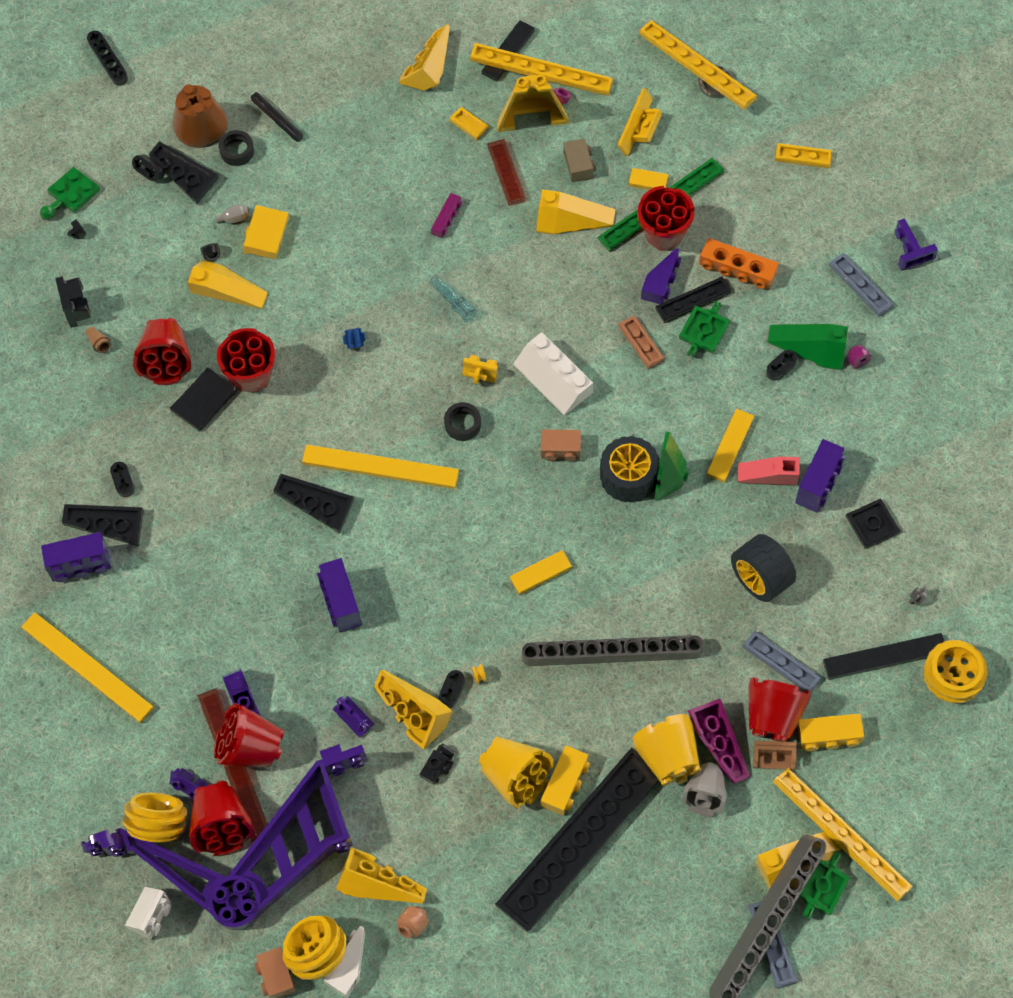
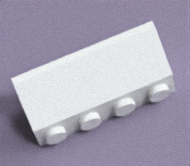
[513,332,593,416]

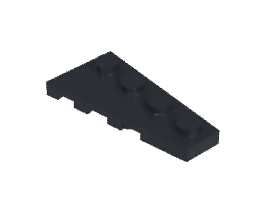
[148,141,219,204]
[273,474,354,534]
[62,504,144,546]

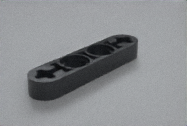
[87,30,128,86]

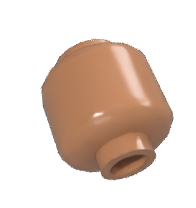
[397,906,429,939]

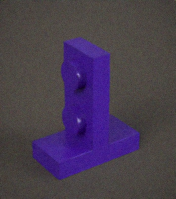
[895,218,938,271]

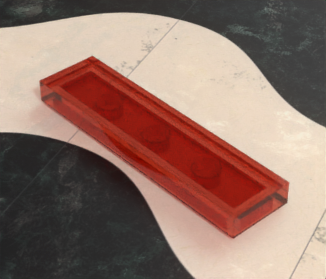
[487,139,526,206]

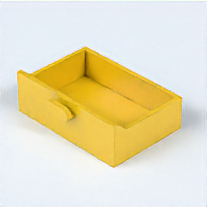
[243,205,289,259]

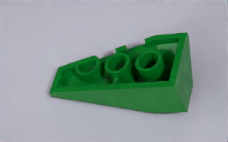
[767,324,848,370]
[655,431,689,501]

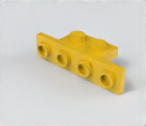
[618,88,662,156]

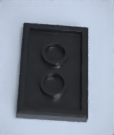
[170,367,237,432]

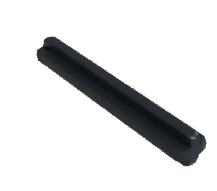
[251,92,303,142]

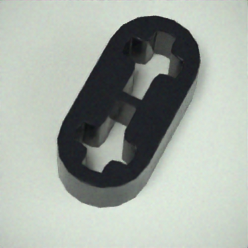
[132,154,164,181]
[766,350,797,381]
[110,461,134,498]
[439,670,465,708]

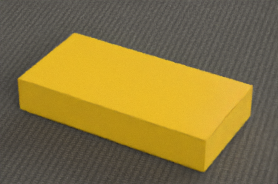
[449,107,489,140]
[628,168,669,190]

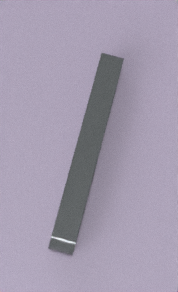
[522,635,704,666]
[709,835,826,998]

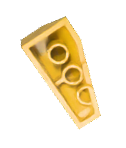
[398,24,450,91]
[536,189,616,235]
[374,669,453,749]
[756,832,842,889]
[336,847,427,904]

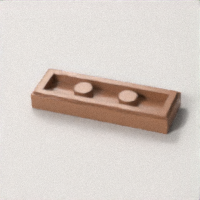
[618,315,665,369]

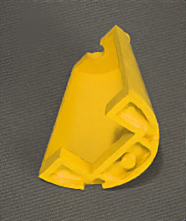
[497,75,570,132]

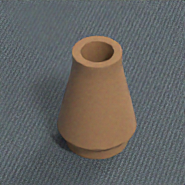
[85,327,111,353]

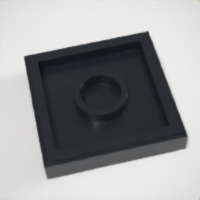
[845,498,900,549]

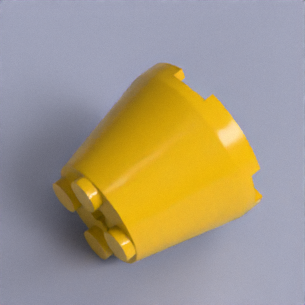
[632,714,701,786]
[479,736,553,809]

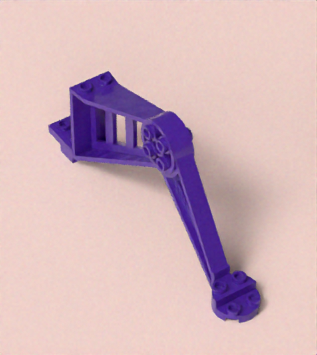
[81,744,368,930]

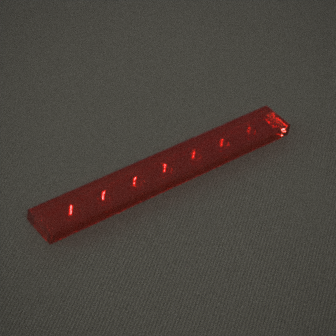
[197,688,268,844]

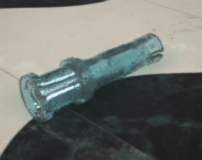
[429,275,477,322]

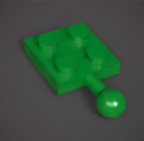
[40,167,100,220]

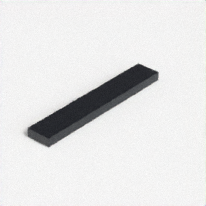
[823,633,945,680]

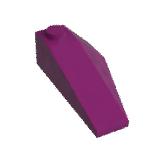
[687,698,750,783]

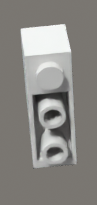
[324,926,365,998]

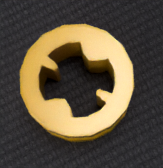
[472,664,487,684]

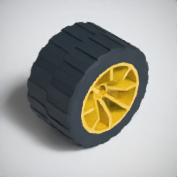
[600,436,660,503]
[731,534,796,602]

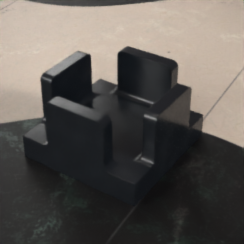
[55,276,91,328]

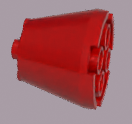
[637,186,694,251]
[133,318,191,385]
[217,328,276,392]
[748,677,811,742]
[214,703,284,767]
[189,781,254,856]

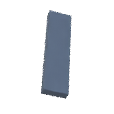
[829,253,894,317]
[742,631,821,692]
[748,901,798,989]

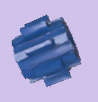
[342,328,366,349]

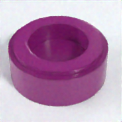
[554,88,571,104]

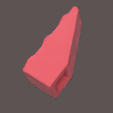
[738,456,799,485]

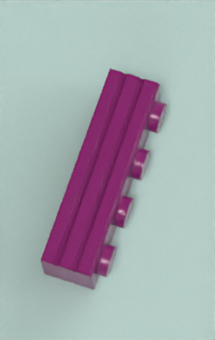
[431,193,462,238]

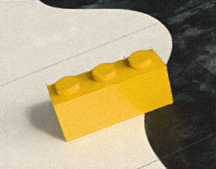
[797,714,864,752]
[541,745,591,816]

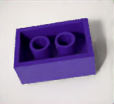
[795,439,846,513]
[41,532,112,582]
[317,558,362,633]

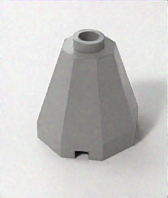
[681,762,726,817]

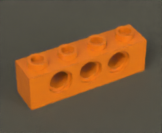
[699,238,779,290]

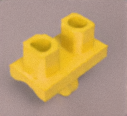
[462,355,498,385]

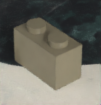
[563,138,596,182]

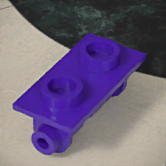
[332,696,375,738]
[169,768,210,800]

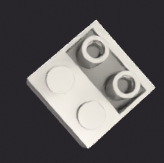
[125,887,171,940]

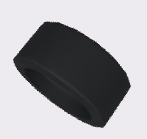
[218,130,255,166]
[444,402,481,441]

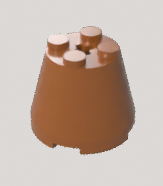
[173,84,228,148]

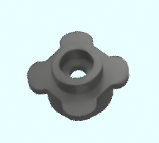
[908,586,928,606]

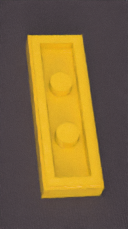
[775,143,832,168]
[510,550,572,595]

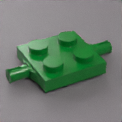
[679,301,730,357]
[799,851,850,919]

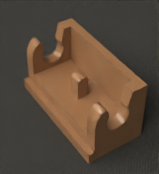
[753,740,797,770]

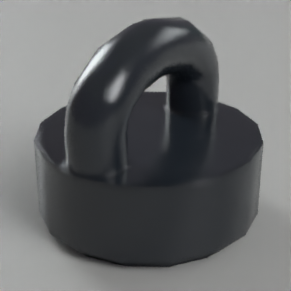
[67,219,86,238]
[200,243,220,262]

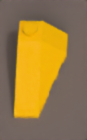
[188,260,268,309]

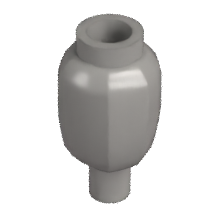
[215,204,250,224]

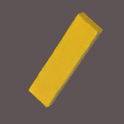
[706,409,754,483]

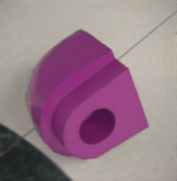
[847,345,871,369]

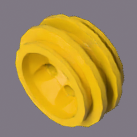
[923,640,988,703]
[123,792,188,842]
[283,916,346,980]

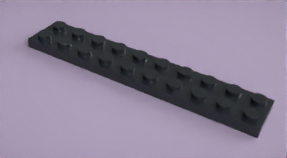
[495,747,659,933]

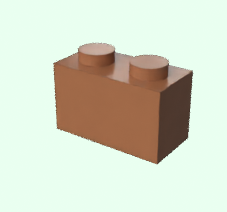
[541,429,581,461]
[254,947,296,998]

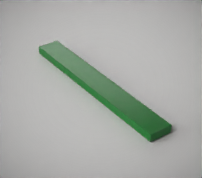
[598,157,724,252]

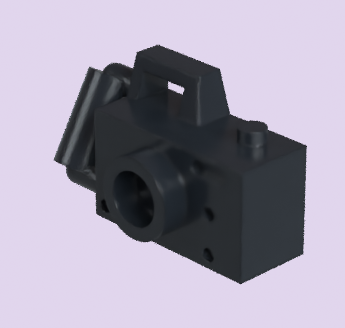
[419,743,455,785]

